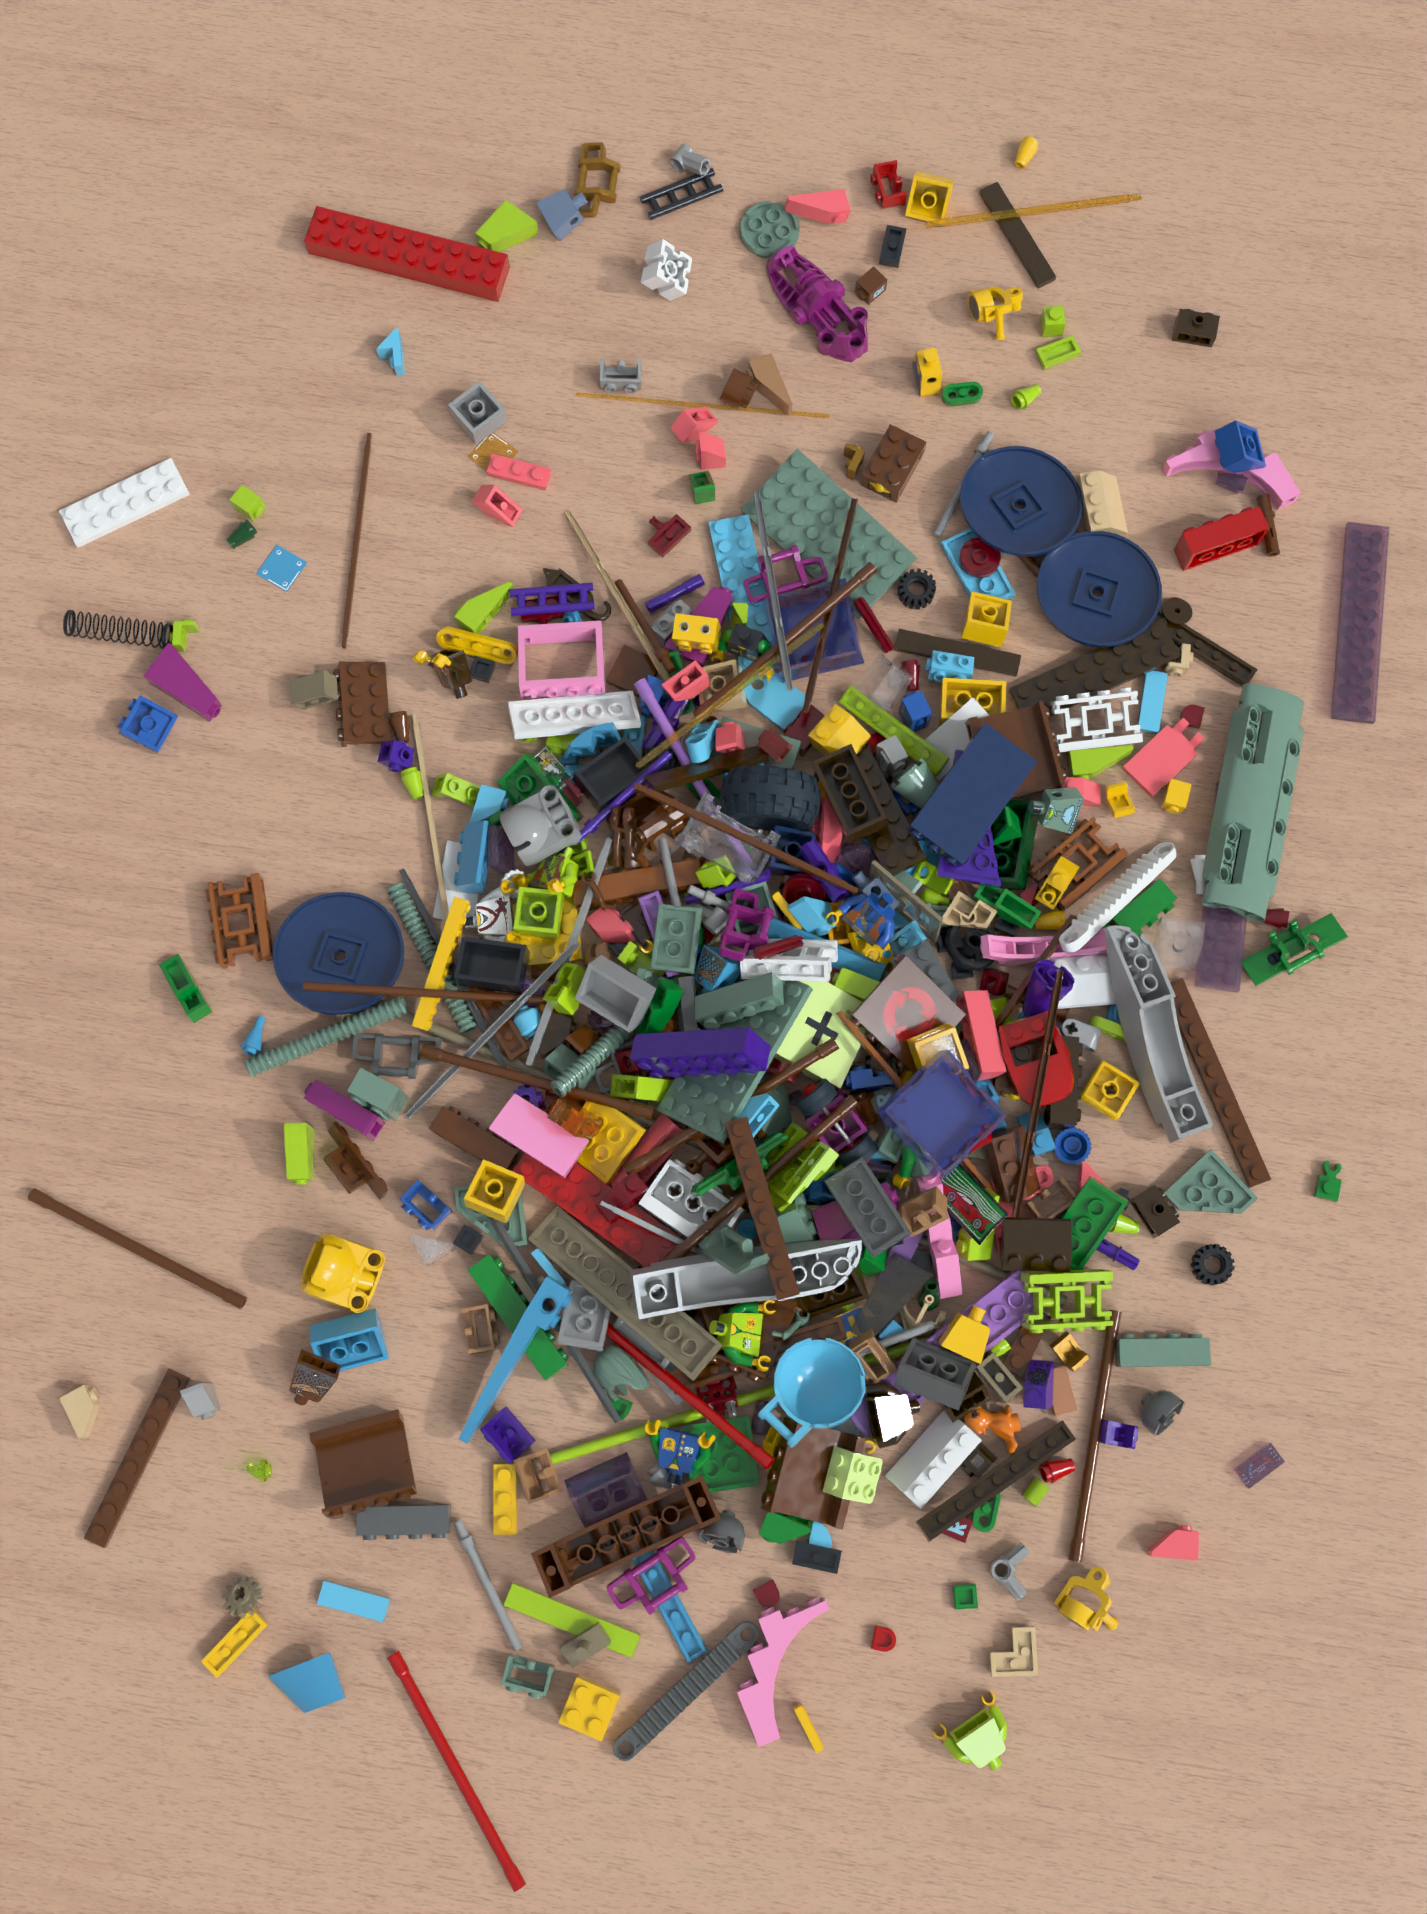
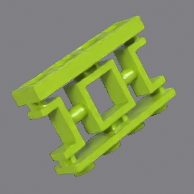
[1021,1269,1113,1333]

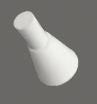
[1190,855,1206,895]

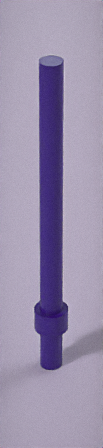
[578,750,673,844]

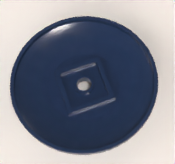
[960,446,1083,557]
[1036,531,1162,647]
[273,892,405,1015]

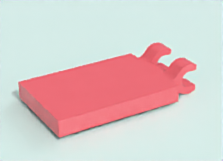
[1122,718,1204,798]

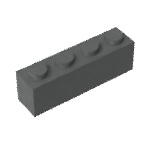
[356,1504,451,1540]

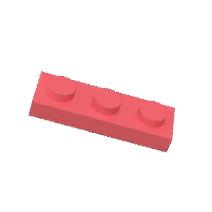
[487,454,552,490]

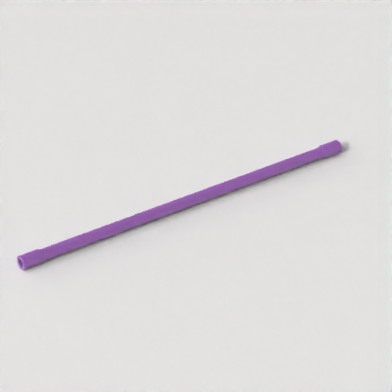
[634,678,785,923]

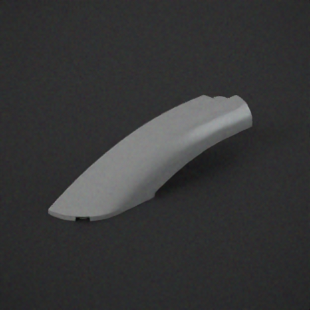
[1105,925,1213,1143]
[629,1239,862,1319]

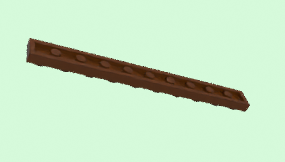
[1170,978,1271,1188]

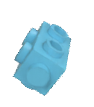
[925,650,974,682]

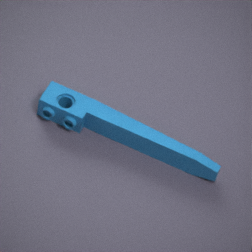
[459,1276,573,1444]

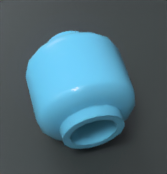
[513,1005,542,1039]

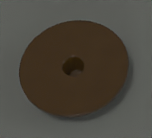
[1162,597,1193,624]

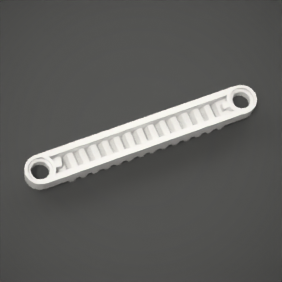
[1059,842,1177,953]

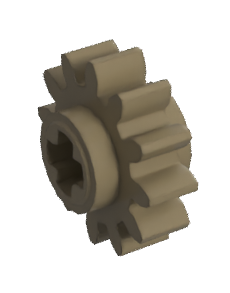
[222,1575,265,1619]

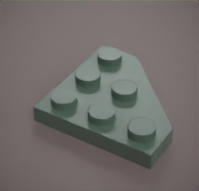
[1164,1149,1258,1214]
[454,1185,528,1248]

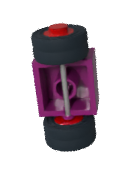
[795,1078,878,1168]

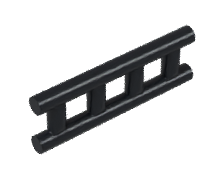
[640,168,723,220]

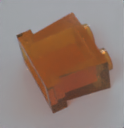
[547,1099,603,1139]

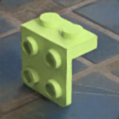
[823,1446,883,1504]

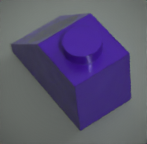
[1023,1360,1054,1409]

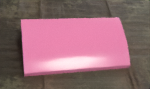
[489,1094,589,1178]

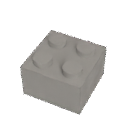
[448,381,508,445]

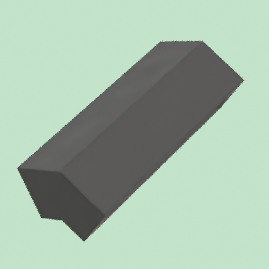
[673,976,701,1032]

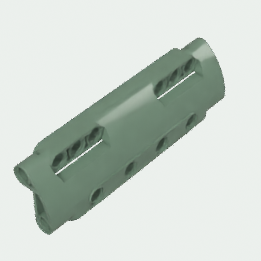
[1202,683,1304,922]

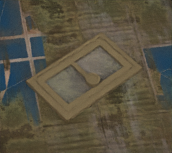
[869,860,943,944]

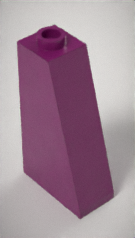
[664,586,734,667]
[144,643,222,722]
[304,1080,385,1141]
[812,1182,900,1241]

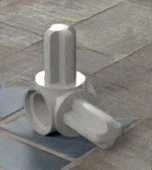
[989,1543,1029,1600]

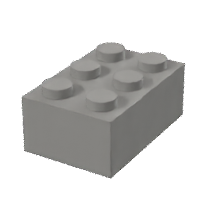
[575,955,656,1033]

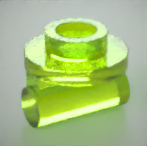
[247,1459,272,1483]

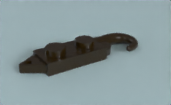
[543,568,612,621]

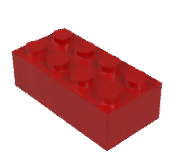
[1174,506,1269,571]

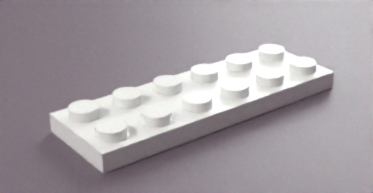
[59,458,190,548]
[508,691,641,739]

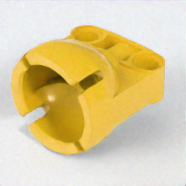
[300,1233,385,1313]

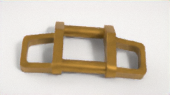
[574,142,621,218]

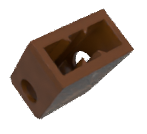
[289,1349,341,1406]

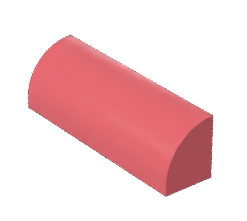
[809,798,843,872]
[956,990,1006,1081]
[610,1114,683,1187]

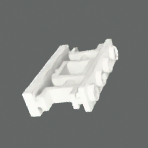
[1050,687,1143,752]
[740,939,838,982]

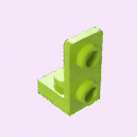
[431,773,480,807]
[617,941,665,975]

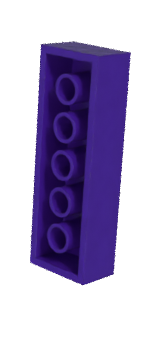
[630,1027,771,1079]

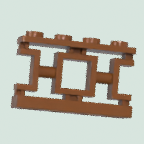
[1028,817,1129,911]
[205,873,273,969]

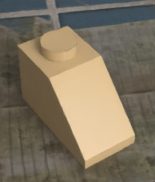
[59,1385,100,1439]

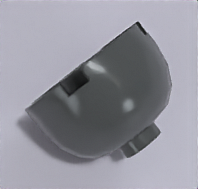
[1140,1390,1185,1436]
[698,1510,745,1553]

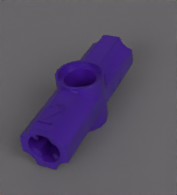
[642,696,690,748]
[800,840,849,903]

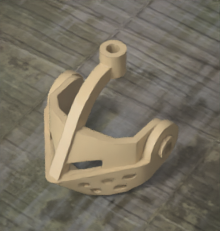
[898,1290,947,1339]

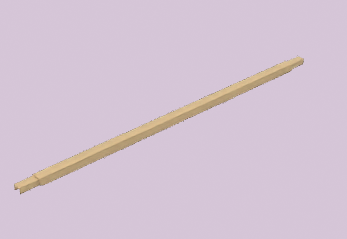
[564,510,670,682]
[412,713,449,923]

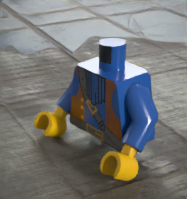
[826,893,895,962]

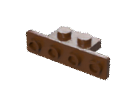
[323,1121,388,1200]

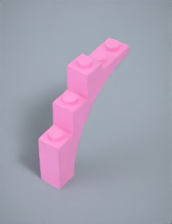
[1162,429,1301,510]
[980,928,1107,967]
[912,1171,962,1299]
[737,1597,829,1747]

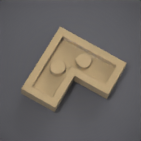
[989,1626,1038,1677]

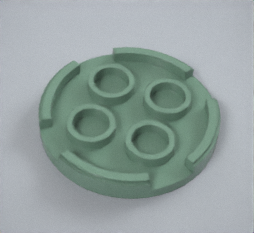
[740,201,800,258]

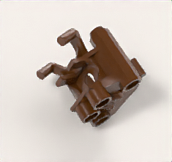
[605,783,688,868]

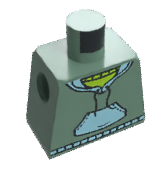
[1028,787,1084,834]

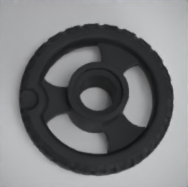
[945,925,996,971]

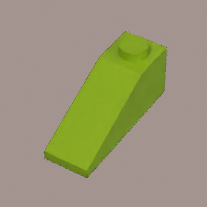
[454,581,514,634]
[1066,745,1134,780]
[956,1188,1000,1261]

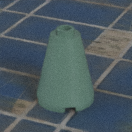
[889,757,938,809]

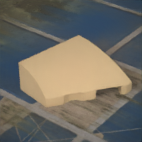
[942,891,997,930]

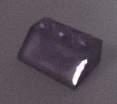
[564,1452,647,1528]

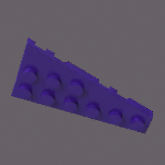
[936,749,1001,887]

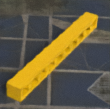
[412,896,471,1031]

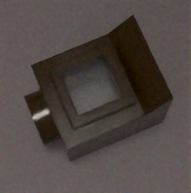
[961,1442,998,1478]

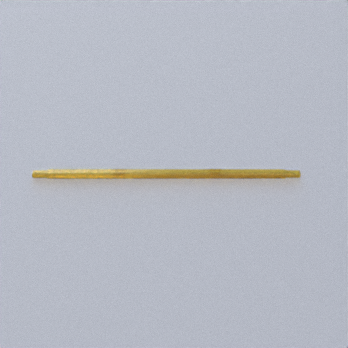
[926,193,1142,228]
[636,622,825,769]

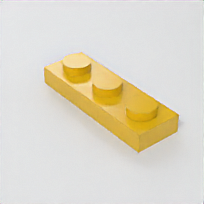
[493,1464,517,1535]
[201,1608,269,1678]

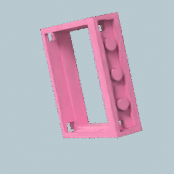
[518,621,606,699]

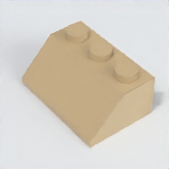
[1077,470,1128,536]

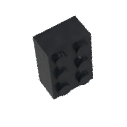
[572,736,649,813]
[454,937,530,994]

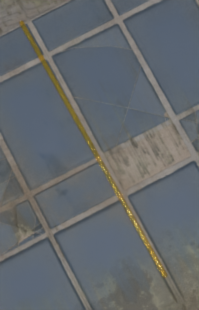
[576,392,829,418]

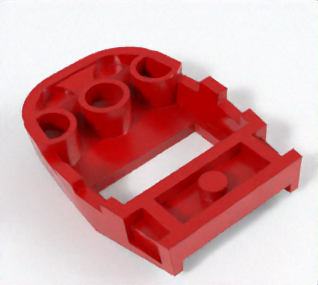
[999,1010,1074,1107]

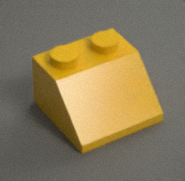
[905,171,955,225]
[961,591,1012,648]
[808,704,871,755]

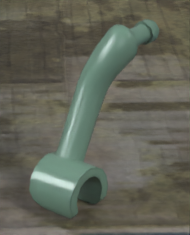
[772,1311,810,1340]

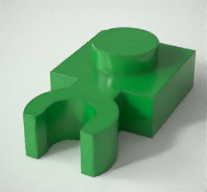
[1314,1161,1342,1202]

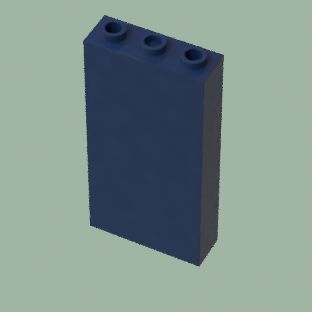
[906,722,1038,867]

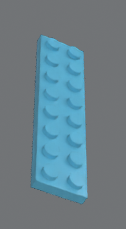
[708,514,782,671]

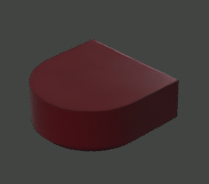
[1180,705,1205,729]
[753,1579,780,1608]

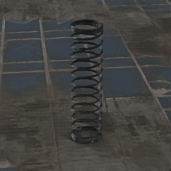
[63,610,173,649]

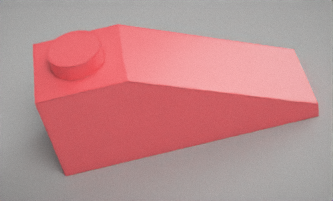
[784,189,851,224]

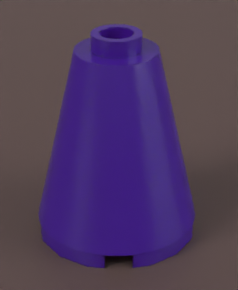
[1022,960,1075,1018]

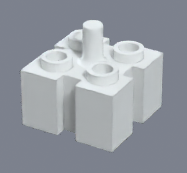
[641,239,692,301]

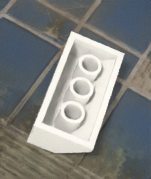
[1049,954,1116,1009]
[885,1411,982,1509]

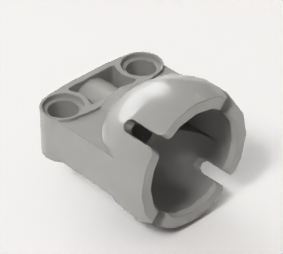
[499,785,581,866]

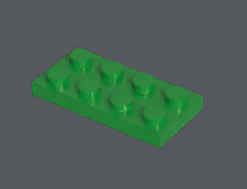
[1061,1176,1128,1270]

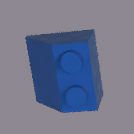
[1214,420,1266,473]

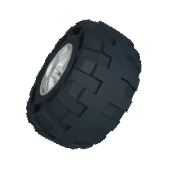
[721,765,821,831]

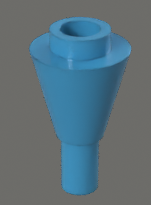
[240,1016,266,1056]

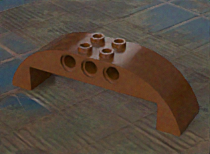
[531,1475,721,1598]

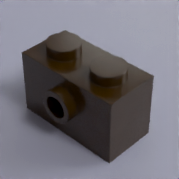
[1172,309,1220,348]
[1130,1185,1180,1238]
[939,1372,991,1423]

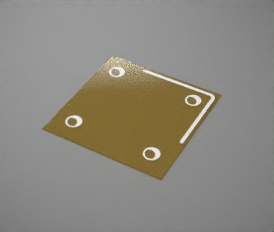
[468,433,519,478]

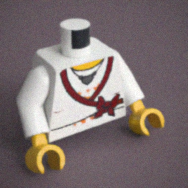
[465,880,520,944]

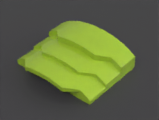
[763,1122,839,1212]

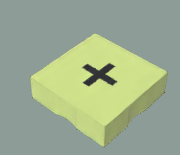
[774,981,866,1089]

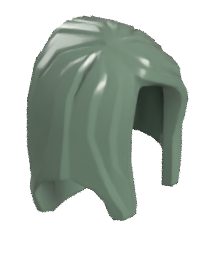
[593,1345,650,1401]

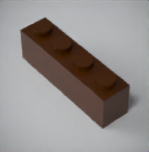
[429,1106,520,1170]

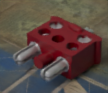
[695,1376,739,1423]

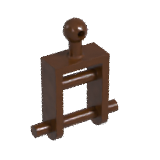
[686,1129,767,1175]

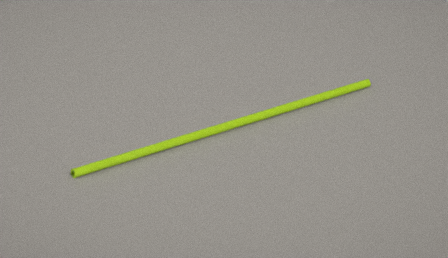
[550,1335,930,1465]

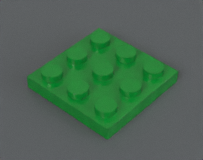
[682,1416,760,1493]

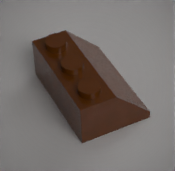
[985,1124,1040,1204]

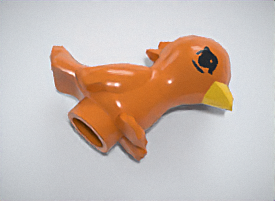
[964,1405,1021,1455]

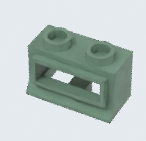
[501,1654,555,1699]

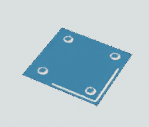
[256,545,307,592]

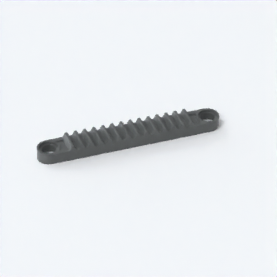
[613,1621,758,1761]

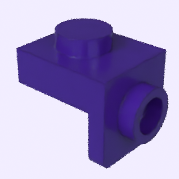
[1099,1420,1138,1449]

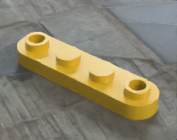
[436,626,518,664]

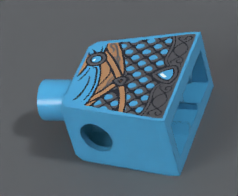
[695,945,741,995]

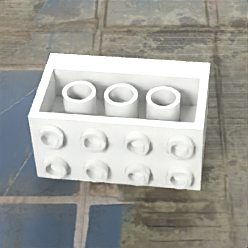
[639,1159,743,1249]

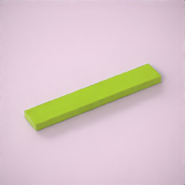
[838,685,950,776]
[504,1583,641,1658]

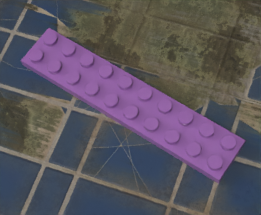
[851,1271,1044,1437]

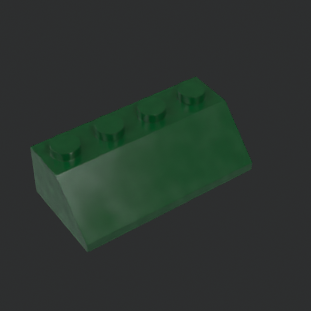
[993,800,1038,890]

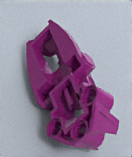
[766,246,868,363]

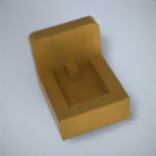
[1049,1331,1089,1372]

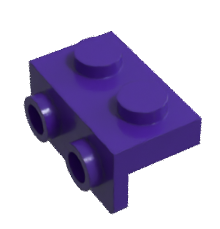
[480,1406,536,1464]

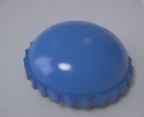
[1054,1127,1091,1165]

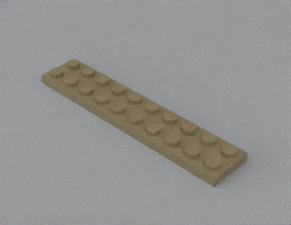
[528,1206,722,1381]

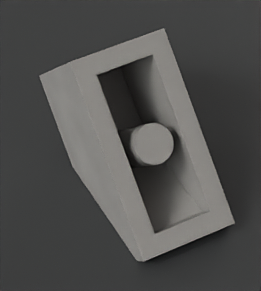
[180,1383,220,1420]

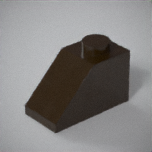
[540,1013,577,1059]

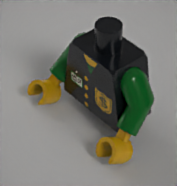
[711,624,774,682]

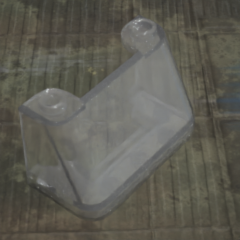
[679,792,781,884]

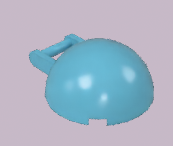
[758,1338,866,1448]

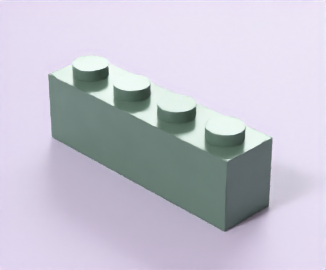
[695,972,784,1029]
[1115,1334,1211,1367]

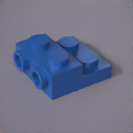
[117,695,178,753]
[844,1066,895,1095]

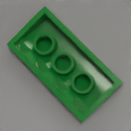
[497,753,584,823]

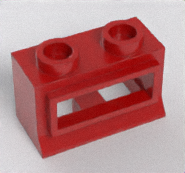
[870,160,907,209]

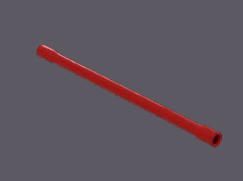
[606,1323,775,1470]
[387,1651,526,1892]

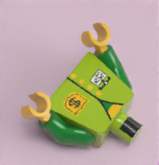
[709,1300,775,1372]

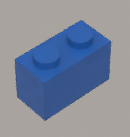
[899,691,932,732]

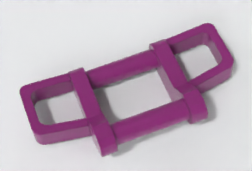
[743,545,828,604]
[719,889,775,961]
[606,1536,696,1615]

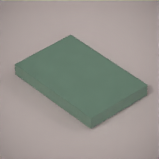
[650,904,703,974]

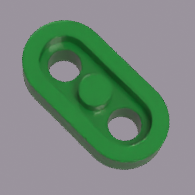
[942,382,983,406]
[972,1493,1001,1532]

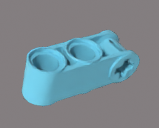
[685,720,720,763]

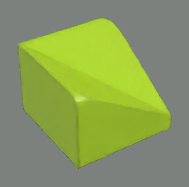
[731,602,748,629]

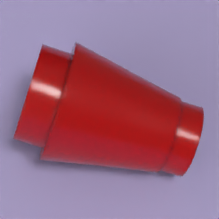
[1039,1458,1075,1484]

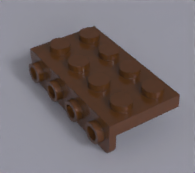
[333,661,391,747]

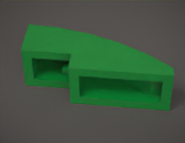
[971,884,1041,930]
[159,954,213,1023]
[635,979,683,1034]

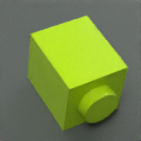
[1040,305,1066,338]
[229,485,266,521]

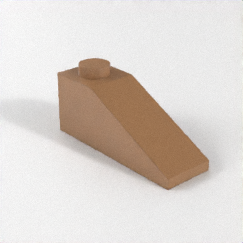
[746,353,792,416]

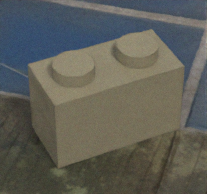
[290,670,338,710]
[975,1352,1023,1403]

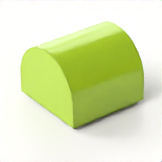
[1021,1477,1049,1507]

